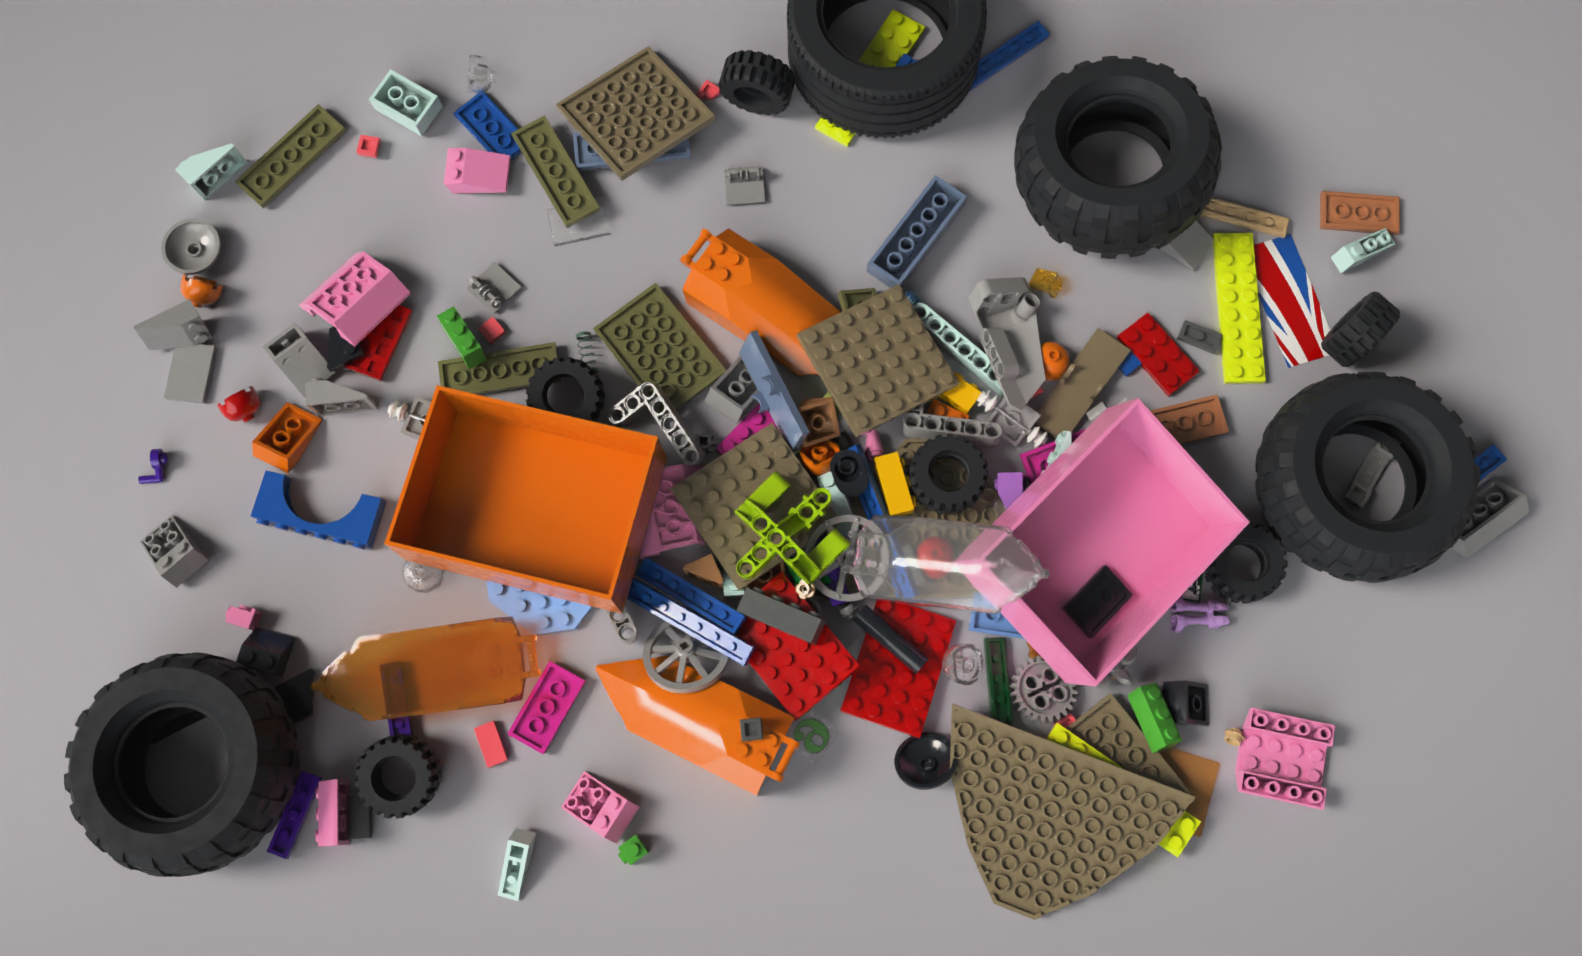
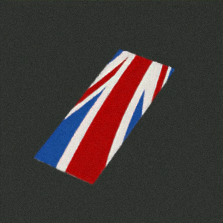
[1254,234,1330,368]

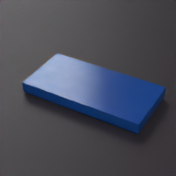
[453,90,522,161]

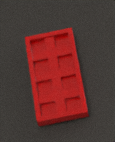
[343,305,413,382]
[1117,312,1200,397]

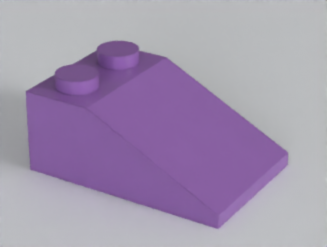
[994,472,1027,509]

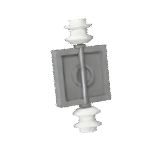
[977,390,1048,448]
[388,396,431,440]

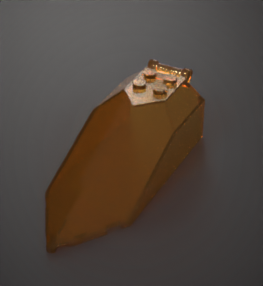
[310,617,541,722]

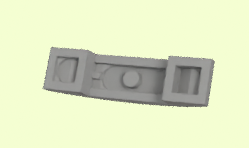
[1344,432,1401,508]

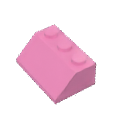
[315,779,350,847]

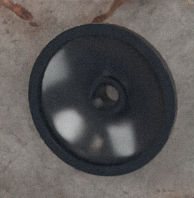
[894,732,958,790]

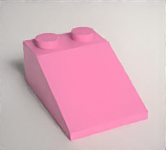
[444,148,511,194]

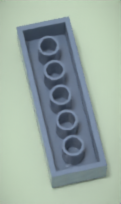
[867,175,967,288]

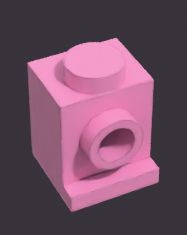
[225,605,263,630]

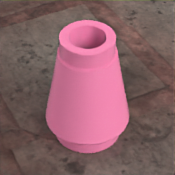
[865,430,885,461]

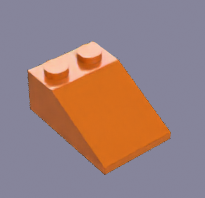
[252,402,322,473]

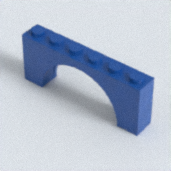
[251,470,386,550]

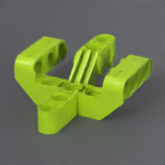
[734,471,851,586]

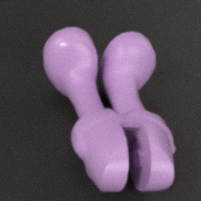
[1170,596,1230,633]

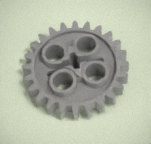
[1010,656,1078,724]

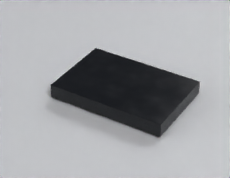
[1062,565,1133,638]

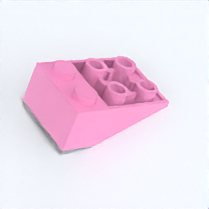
[561,771,639,844]

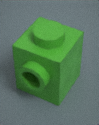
[618,835,650,865]

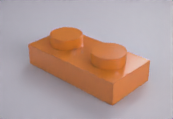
[926,399,969,432]

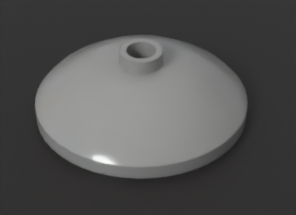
[161,219,221,275]

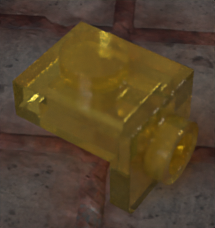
[1029,268,1063,298]

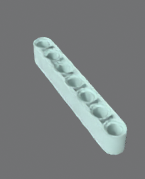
[913,303,1004,398]

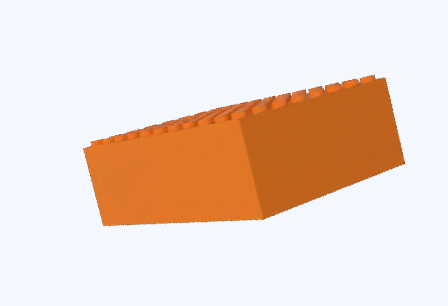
[384,385,667,614]

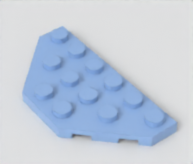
[487,581,593,636]

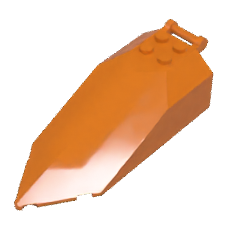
[680,228,840,376]
[595,656,801,796]

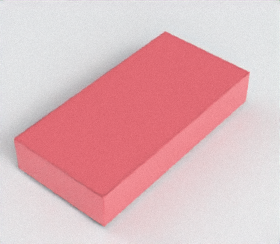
[474,721,509,768]

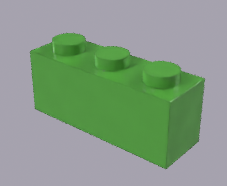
[437,306,486,369]
[1127,682,1182,754]

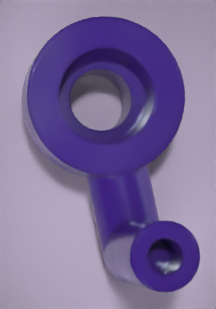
[138,449,168,484]

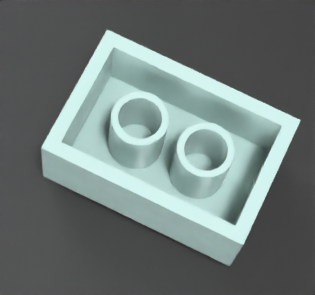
[369,69,443,136]

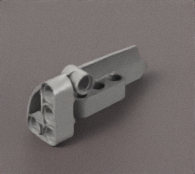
[968,277,1046,412]

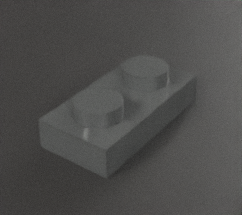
[1177,320,1222,354]

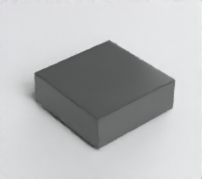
[740,717,763,742]

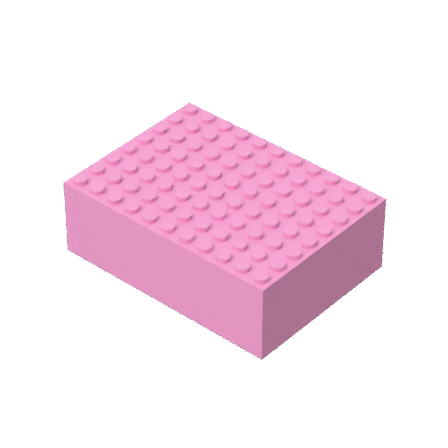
[954,398,1250,686]

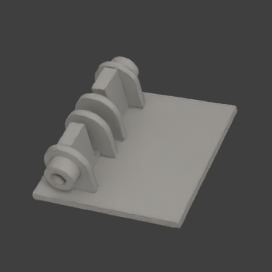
[724,166,765,205]
[467,262,521,314]

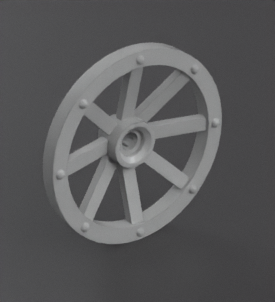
[805,515,891,602]
[643,617,730,693]

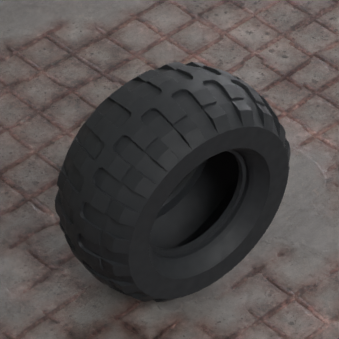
[1014,56,1222,259]
[1255,372,1480,583]
[64,652,300,877]

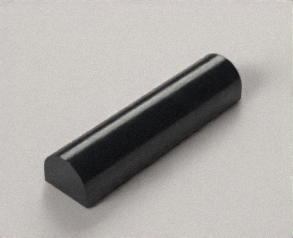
[852,604,929,674]

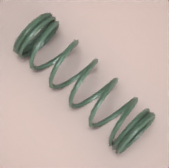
[576,331,598,374]

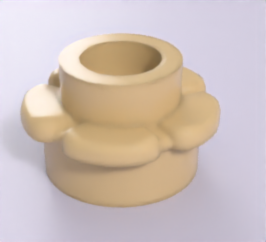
[796,580,816,599]
[1224,728,1245,746]

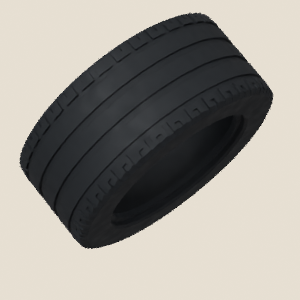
[787,0,987,138]

